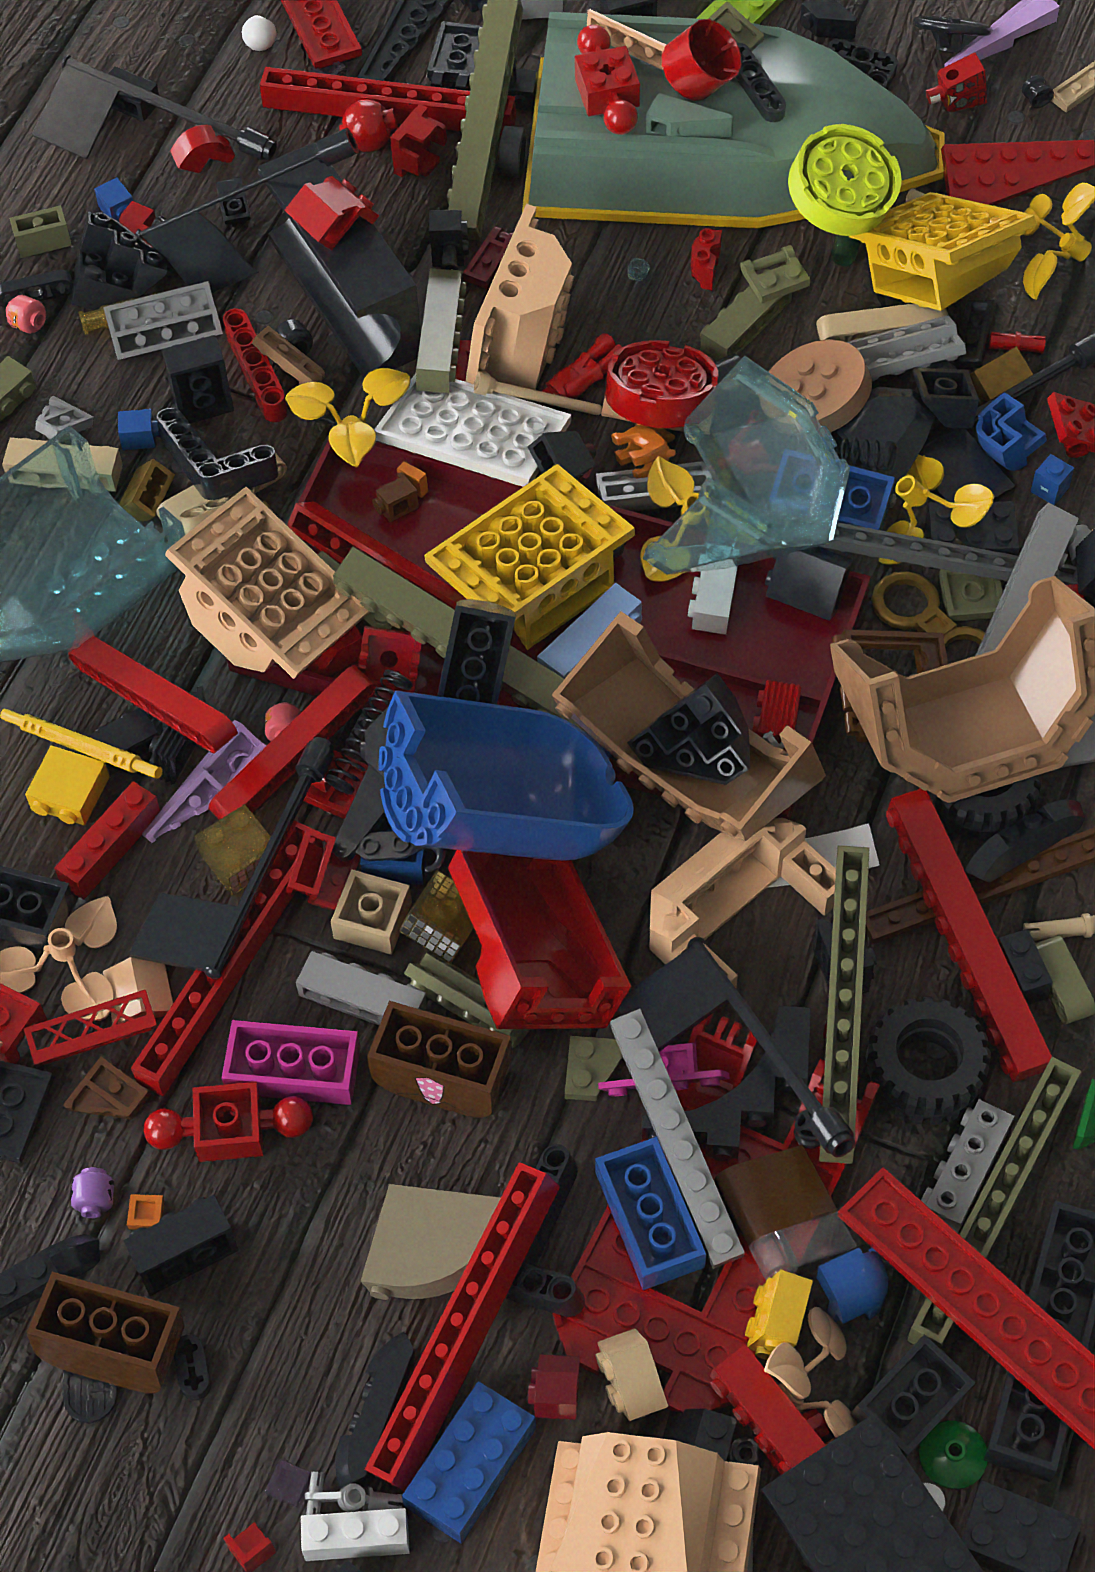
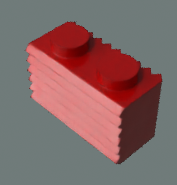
[752,680,802,748]

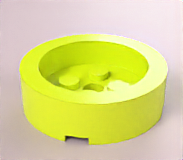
[788,124,902,236]

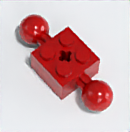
[575,24,640,135]
[143,1082,313,1162]

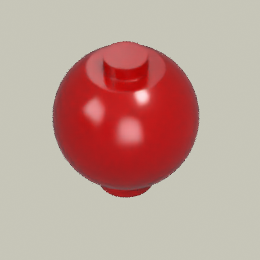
[339,99,398,152]

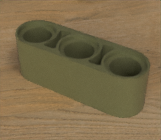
[1035,935,1095,1025]

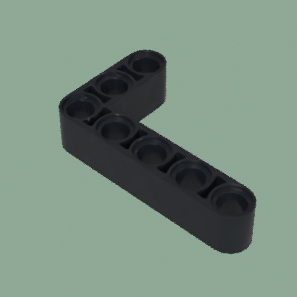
[157,408,278,500]
[505,1144,585,1317]

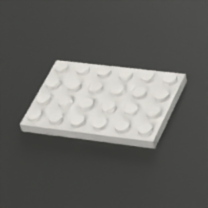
[374,373,571,487]

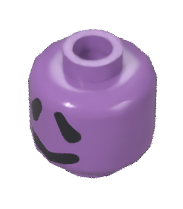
[71,1167,114,1218]

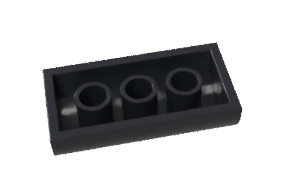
[437,599,516,705]

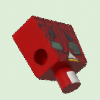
[926,52,987,112]

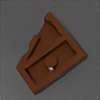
[63,1057,152,1120]

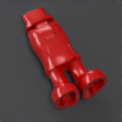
[542,333,622,408]

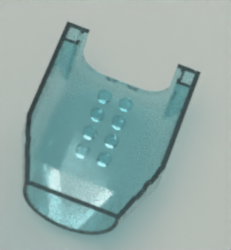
[0,425,185,663]

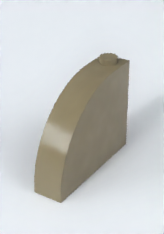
[361,1184,501,1300]

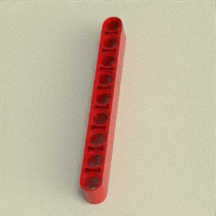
[68,635,238,754]

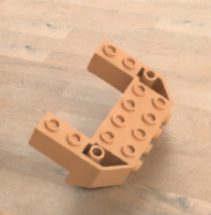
[649,818,836,988]

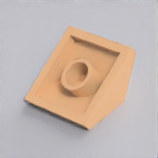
[103,957,173,1024]

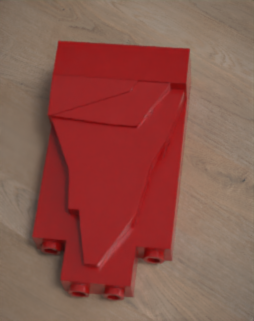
[448,850,631,1029]

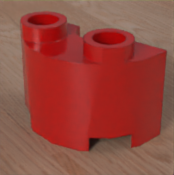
[691,228,722,291]

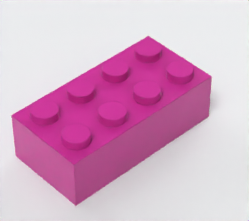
[222,1020,361,1105]

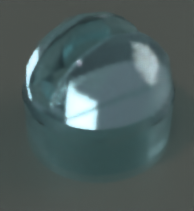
[627,258,650,282]

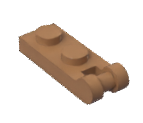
[252,326,325,385]

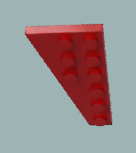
[941,140,1095,205]

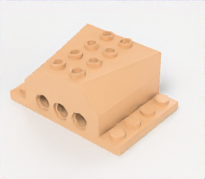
[465,204,574,390]
[165,487,370,679]
[536,1432,761,1572]

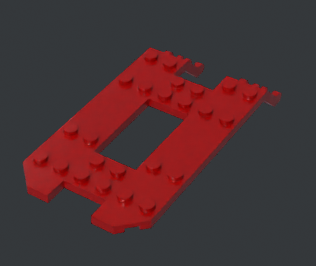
[552,1014,880,1412]

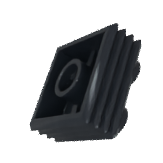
[149,723,197,785]

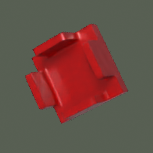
[390,104,447,178]

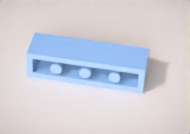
[537,583,642,679]

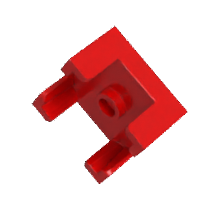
[0,983,47,1064]

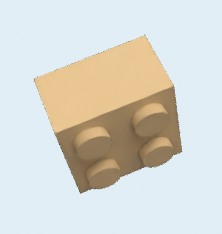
[331,869,412,955]
[595,1329,668,1421]

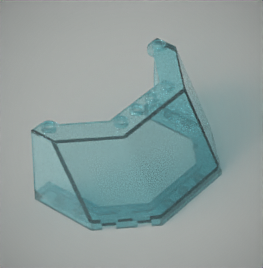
[643,356,850,574]

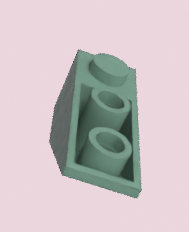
[646,93,733,138]

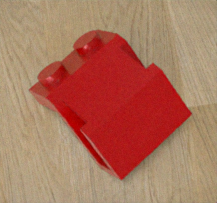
[285,176,379,250]
[285,828,360,912]

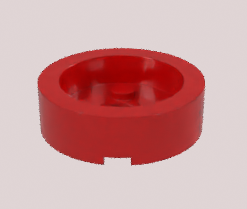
[605,340,718,428]

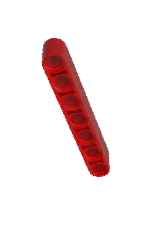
[208,666,377,830]

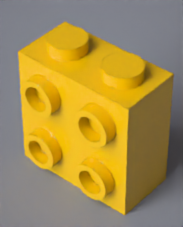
[25,745,110,826]
[745,1270,813,1360]

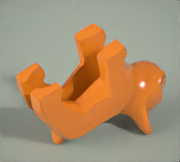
[611,423,676,479]

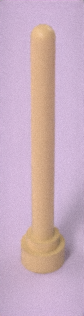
[474,372,602,415]

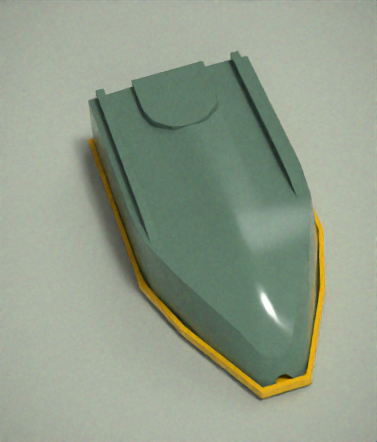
[522,12,945,229]

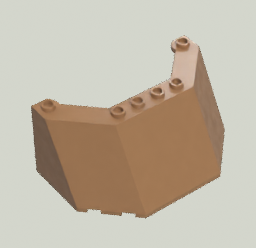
[830,576,1095,803]
[551,611,826,841]

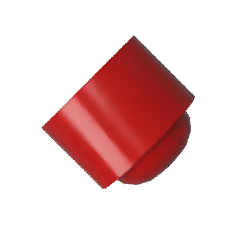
[662,19,741,101]

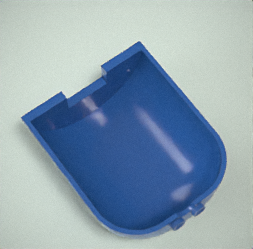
[379,690,634,861]

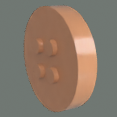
[760,340,872,439]

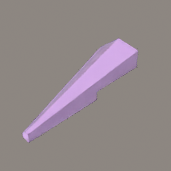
[944,0,1060,67]
[142,720,267,843]

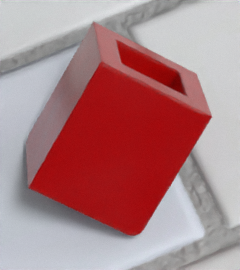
[223,1522,276,1572]

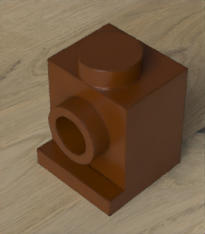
[372,472,419,522]

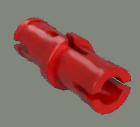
[989,331,1046,354]

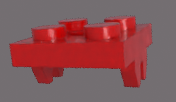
[358,626,421,693]

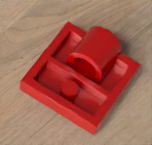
[1047,392,1095,458]
[304,750,368,819]

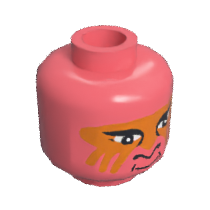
[6,295,46,334]
[265,702,301,742]

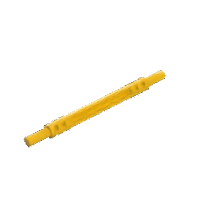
[0,709,162,779]

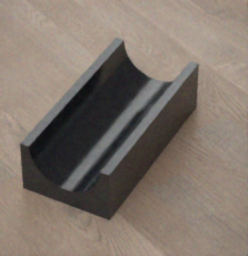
[258,142,421,379]

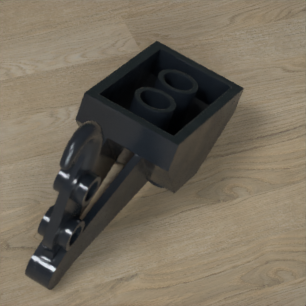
[332,706,446,873]

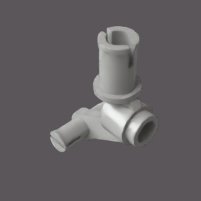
[305,1472,403,1515]

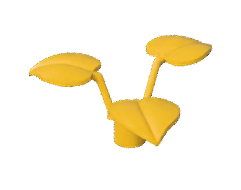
[1023,183,1095,300]
[285,368,411,468]
[879,454,994,565]
[640,456,766,582]

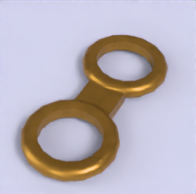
[871,571,985,647]

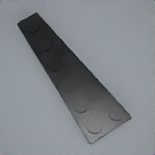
[357,0,454,81]

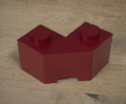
[528,1354,580,1420]

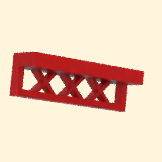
[23,989,158,1067]

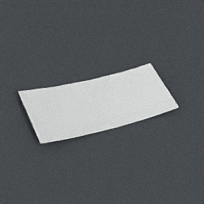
[768,823,879,888]

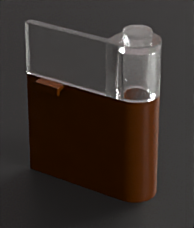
[714,1145,856,1280]

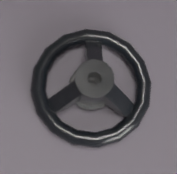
[912,16,993,52]

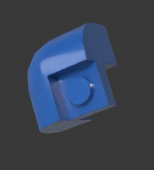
[976,392,1047,471]
[817,1248,889,1324]

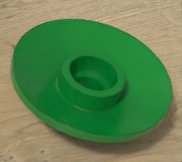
[919,1421,988,1490]

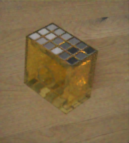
[194,804,271,895]
[398,870,474,964]

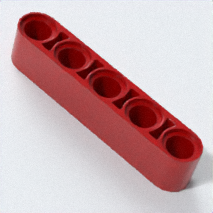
[223,308,287,422]

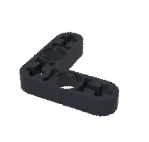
[828,39,898,90]

